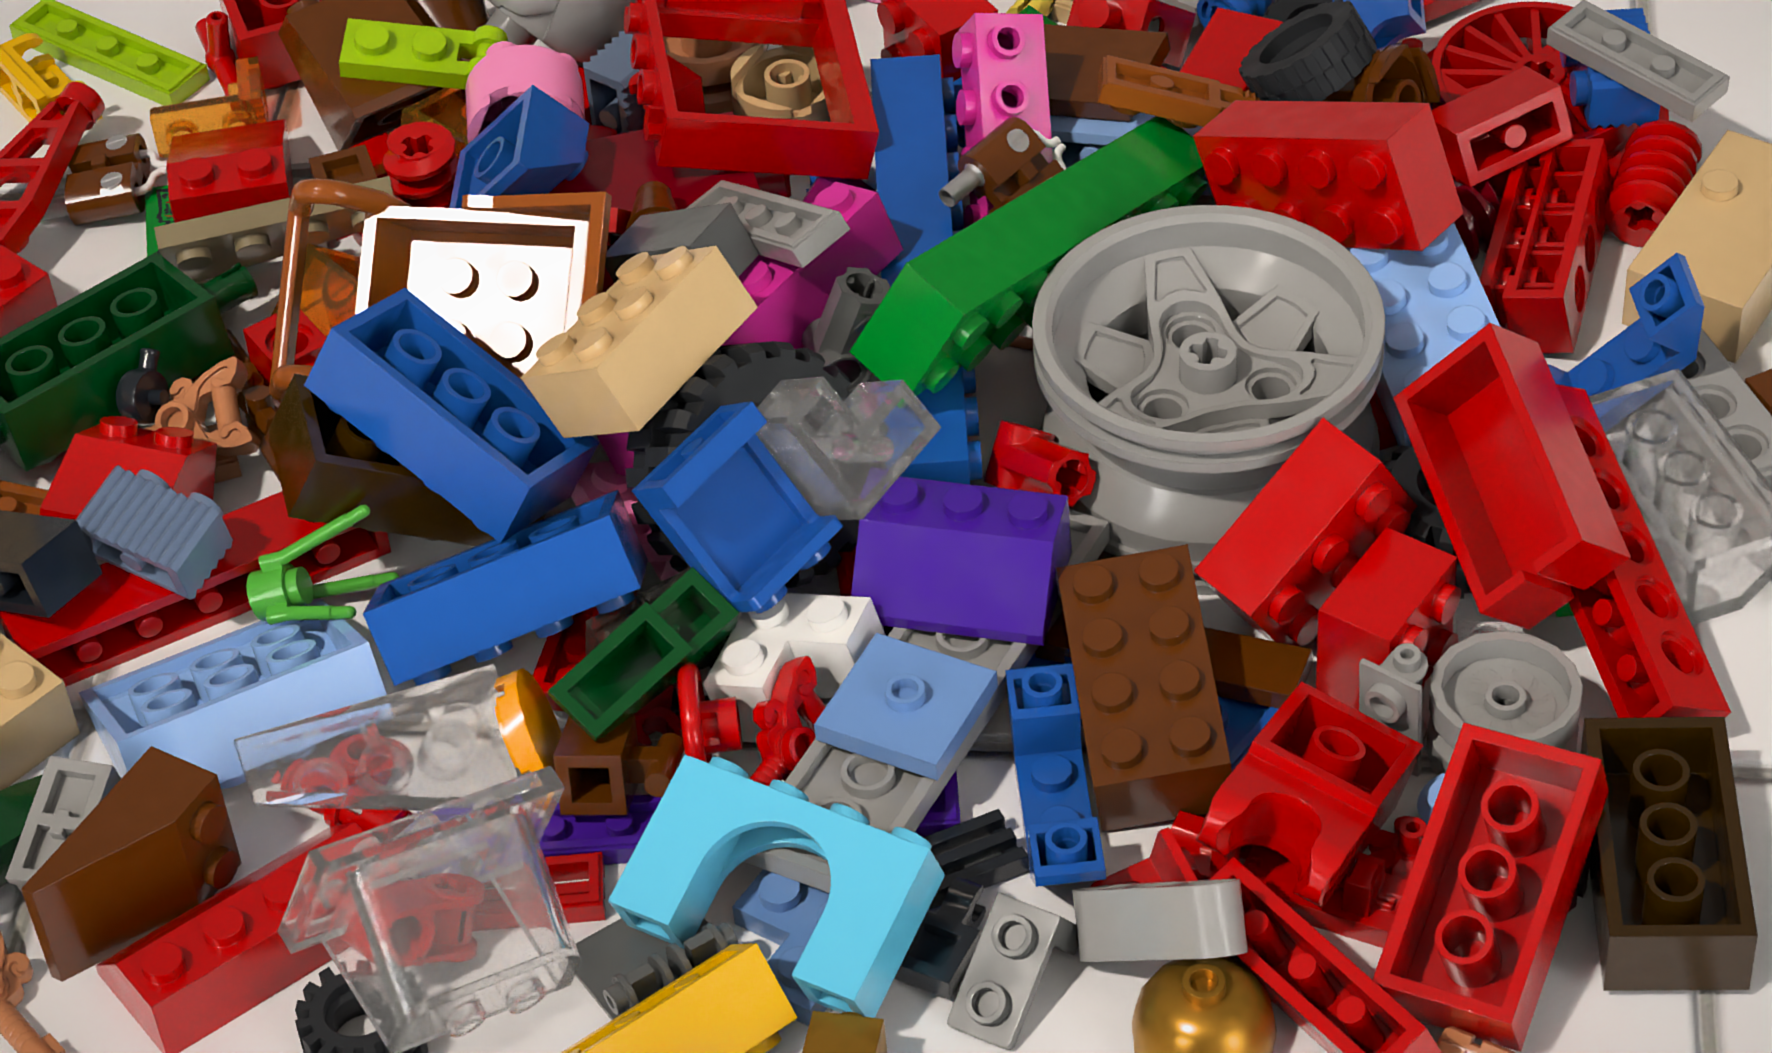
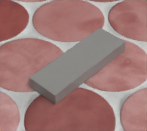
[1546,0,1730,122]

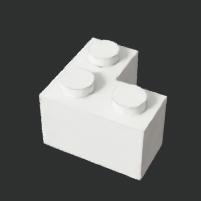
[703,593,886,742]

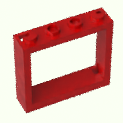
[624,0,879,180]

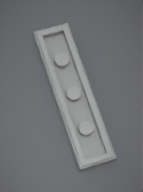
[686,180,850,268]

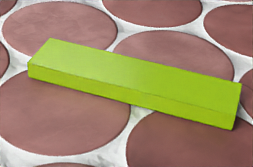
[9,0,210,110]

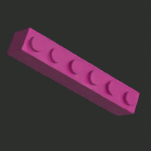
[597,181,903,476]

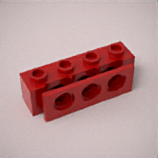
[1480,138,1612,354]

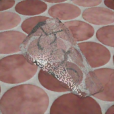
[234,664,534,812]

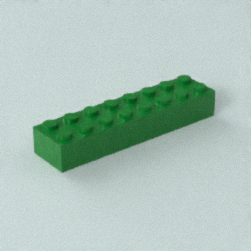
[849,116,1208,403]

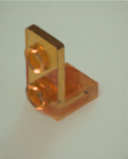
[149,56,269,158]

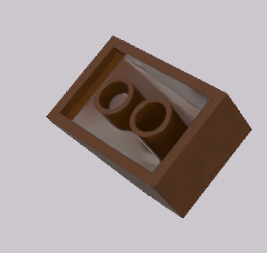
[21,746,242,982]

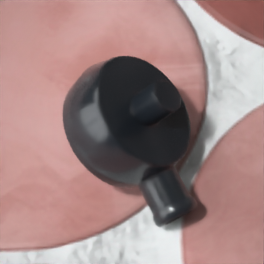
[116,348,170,426]

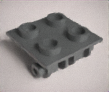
[559,918,738,1020]

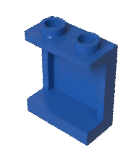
[632,401,843,614]

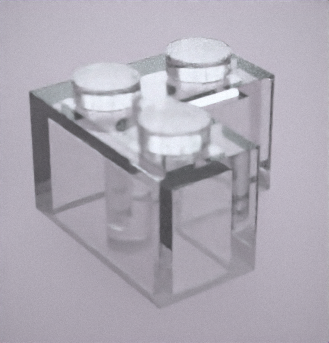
[756,377,941,520]

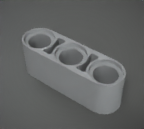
[1072,879,1248,962]

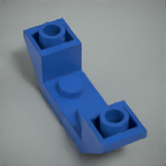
[1548,253,1705,428]
[1005,663,1106,887]

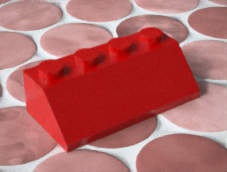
[95,822,397,1053]

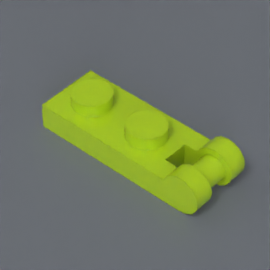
[339,18,508,90]

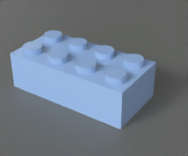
[1346,222,1500,447]

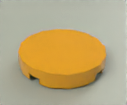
[494,668,562,802]

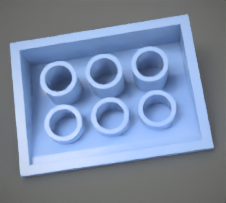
[79,598,393,789]

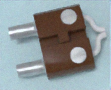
[939,117,1067,214]
[41,133,167,226]

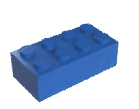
[304,288,600,544]
[363,490,648,687]

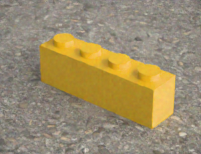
[561,943,798,1053]

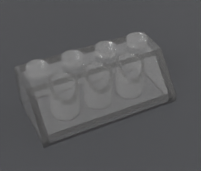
[1589,368,1772,625]

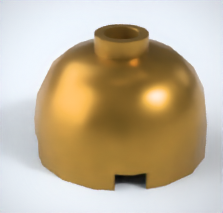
[1132,957,1277,1053]

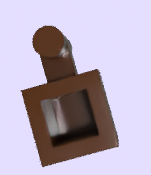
[553,715,684,815]

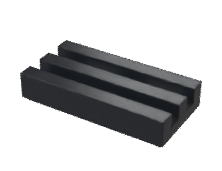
[923,809,1029,910]

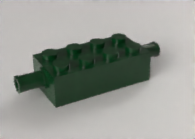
[0,252,258,472]

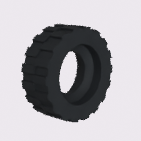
[1239,0,1377,101]

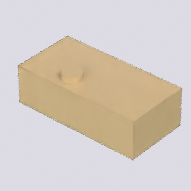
[1622,130,1772,363]

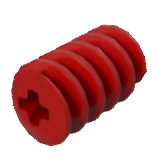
[1605,120,1702,247]
[383,122,459,208]

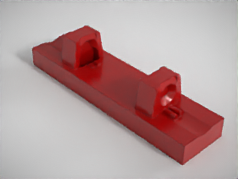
[1170,810,1408,948]

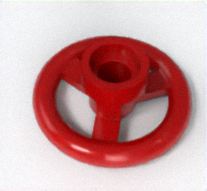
[677,662,743,763]

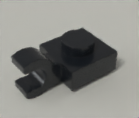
[894,877,986,1000]

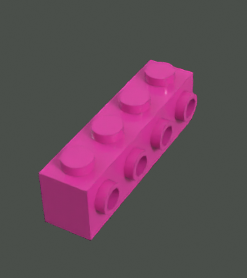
[952,13,1053,229]

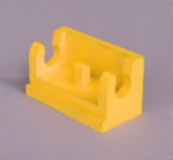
[0,33,103,122]

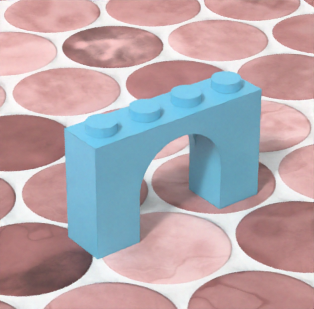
[608,754,945,1018]

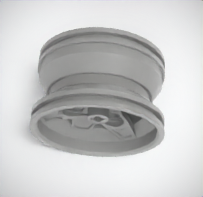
[1032,205,1385,595]

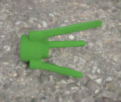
[246,504,400,625]

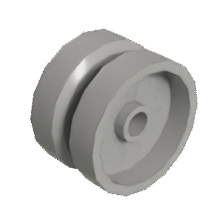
[1426,631,1583,776]

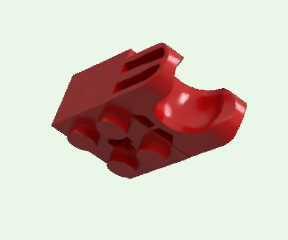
[1196,681,1424,908]

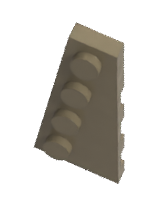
[154,176,396,283]

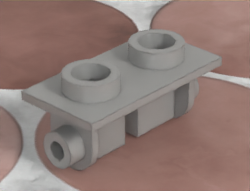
[1359,643,1428,777]

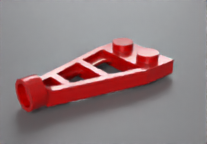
[0,82,105,254]

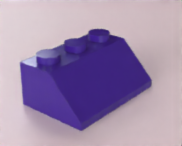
[851,474,1072,646]

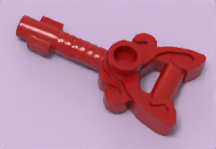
[750,656,826,786]

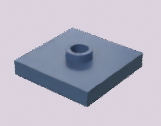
[814,633,998,781]

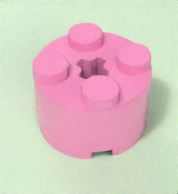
[465,41,585,144]

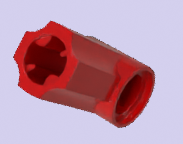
[983,420,1097,507]

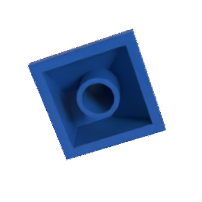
[449,85,589,209]

